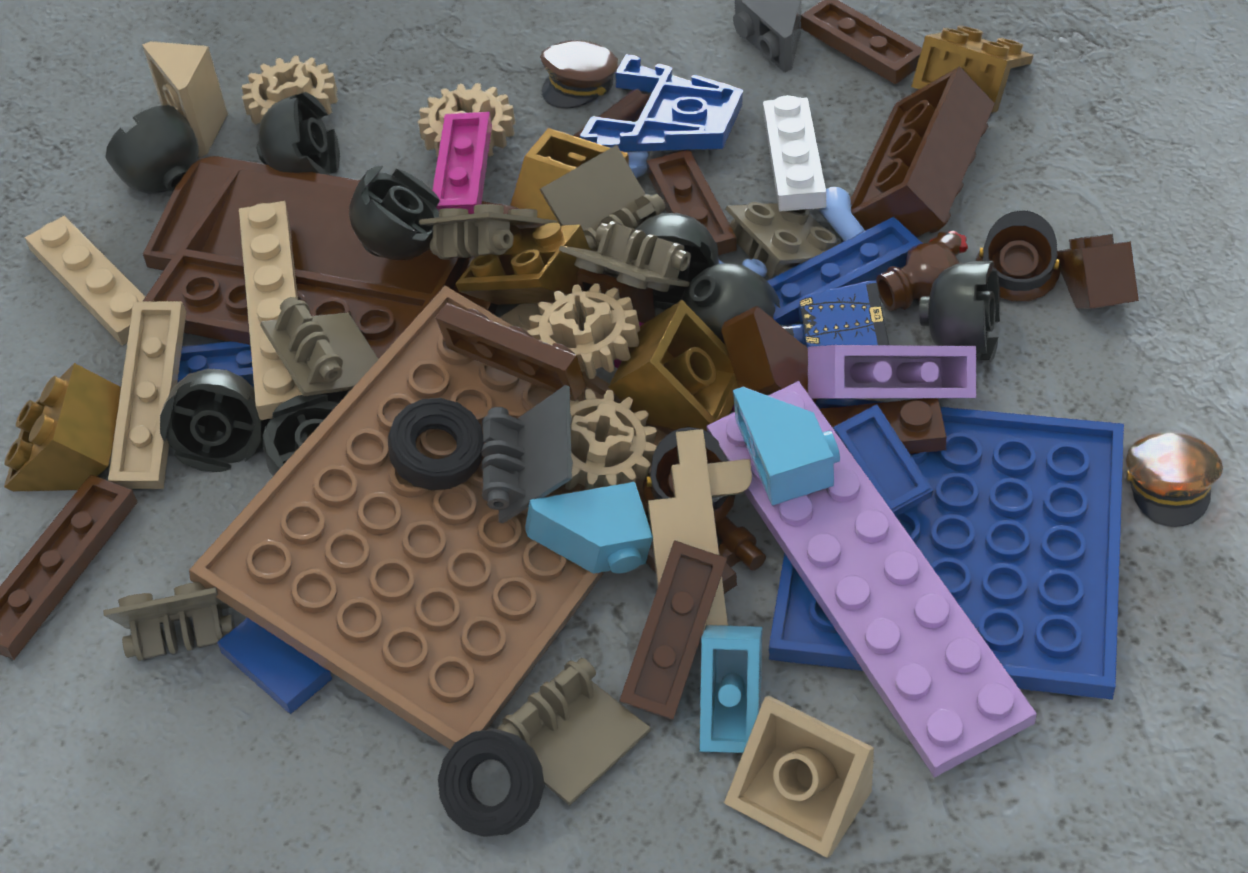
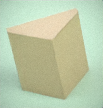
[142,41,228,158]
[724,696,874,858]

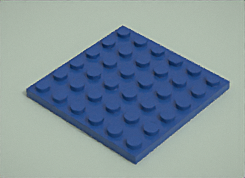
[769,398,1124,700]

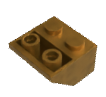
[510,128,629,228]
[456,223,590,305]
[4,363,121,492]

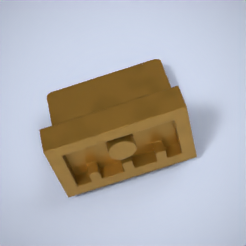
[911,26,1034,113]

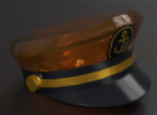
[1126,433,1223,527]

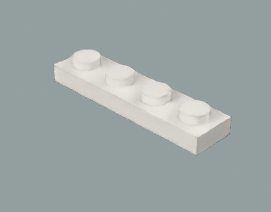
[763,96,826,211]

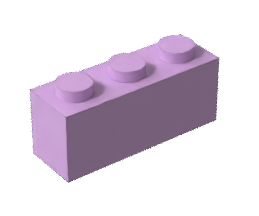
[808,345,976,399]

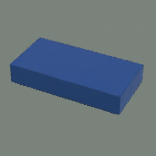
[833,404,933,516]
[217,618,332,714]

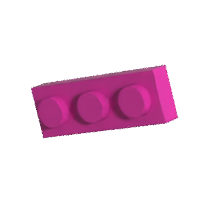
[432,112,492,214]

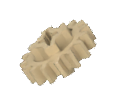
[242,56,338,124]
[418,83,515,157]
[527,283,640,379]
[565,389,657,490]

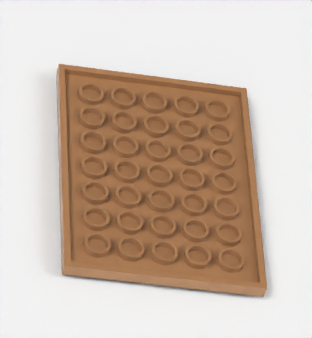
[189,286,675,749]

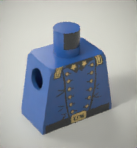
[782,280,889,347]

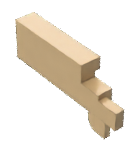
[648,429,752,638]

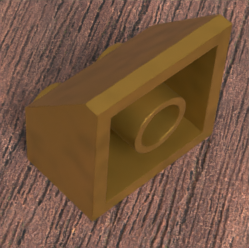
[608,300,739,432]

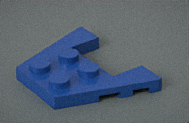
[580,55,743,152]

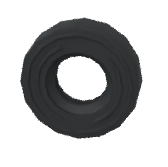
[388,398,484,490]
[438,729,544,837]

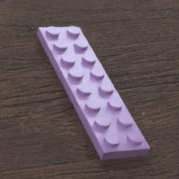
[706,381,1037,778]

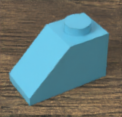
[733,387,840,506]
[525,482,653,574]
[700,625,762,753]

